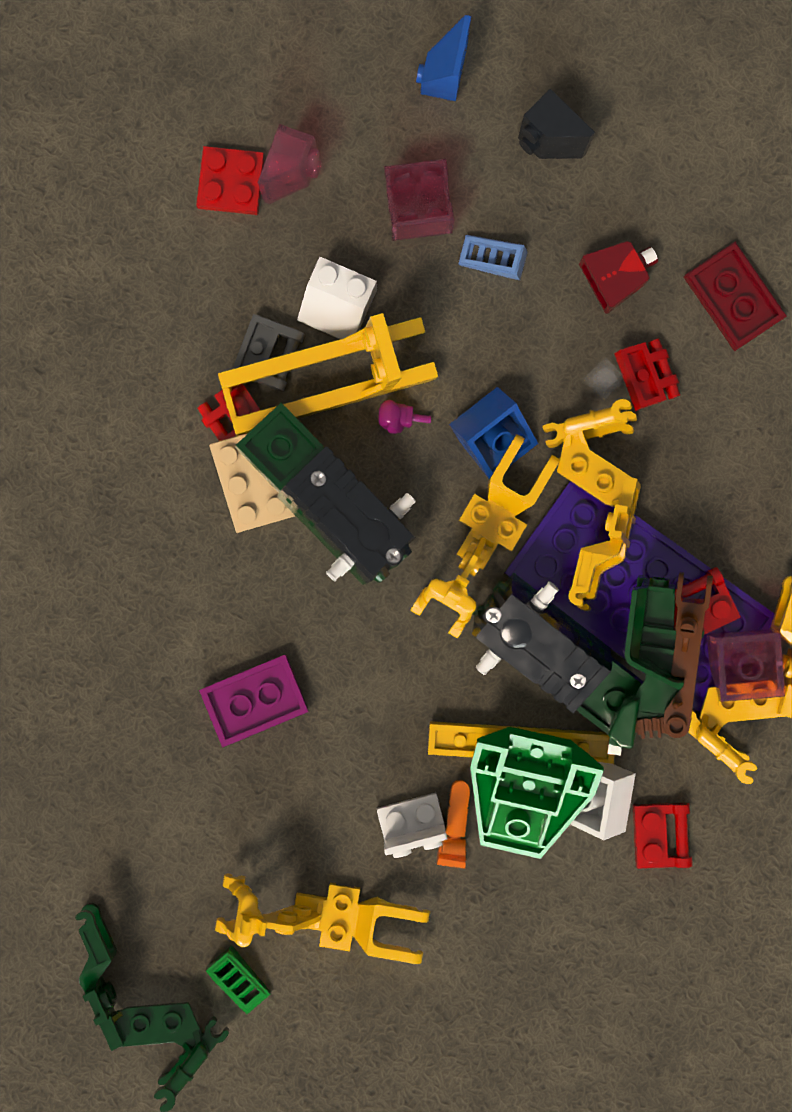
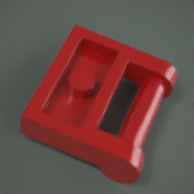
[674,567,741,635]
[633,803,693,869]

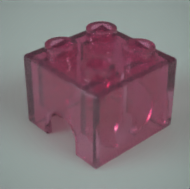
[384,159,454,241]

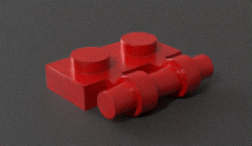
[614,339,681,411]
[197,384,261,441]

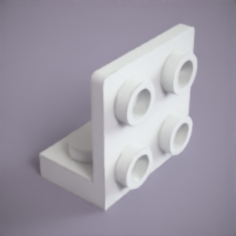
[377,792,448,858]

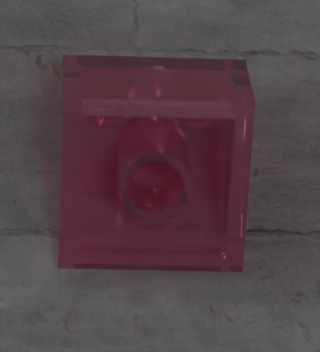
[258,124,322,204]
[707,629,785,702]

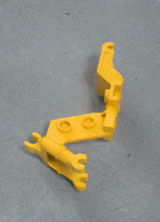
[543,399,641,611]
[410,434,560,638]
[688,575,792,784]
[215,873,430,964]

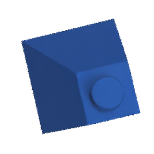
[416,15,471,101]

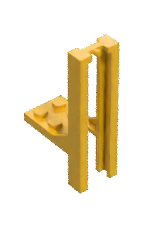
[218,313,438,436]

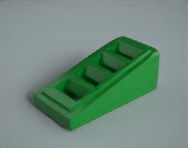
[205,945,271,1014]

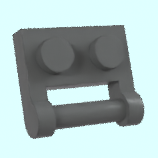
[232,314,305,392]

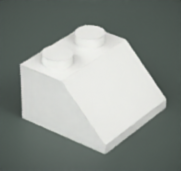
[297,257,377,339]
[570,762,635,840]

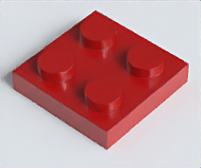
[196,146,264,215]

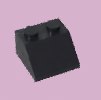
[518,89,595,159]

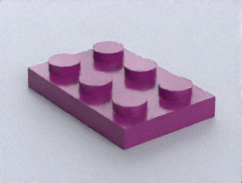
[199,654,309,748]

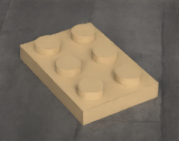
[209,433,295,533]

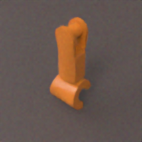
[436,780,470,868]

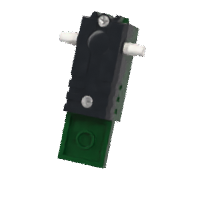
[235,402,416,585]
[472,572,644,734]

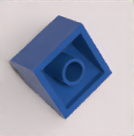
[449,387,538,479]

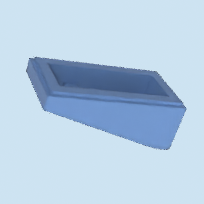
[458,235,527,280]

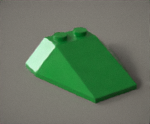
[470,726,604,859]

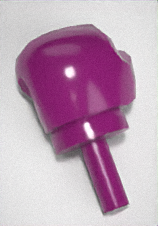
[378,400,431,434]

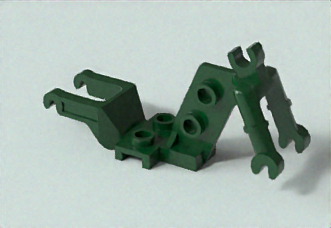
[75,903,229,1112]

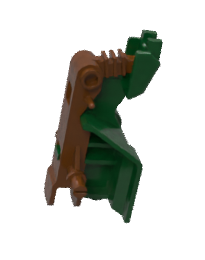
[608,572,713,756]

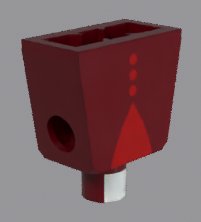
[579,241,658,314]

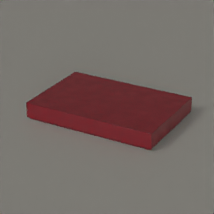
[684,242,787,352]

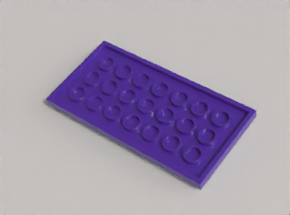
[504,481,774,713]

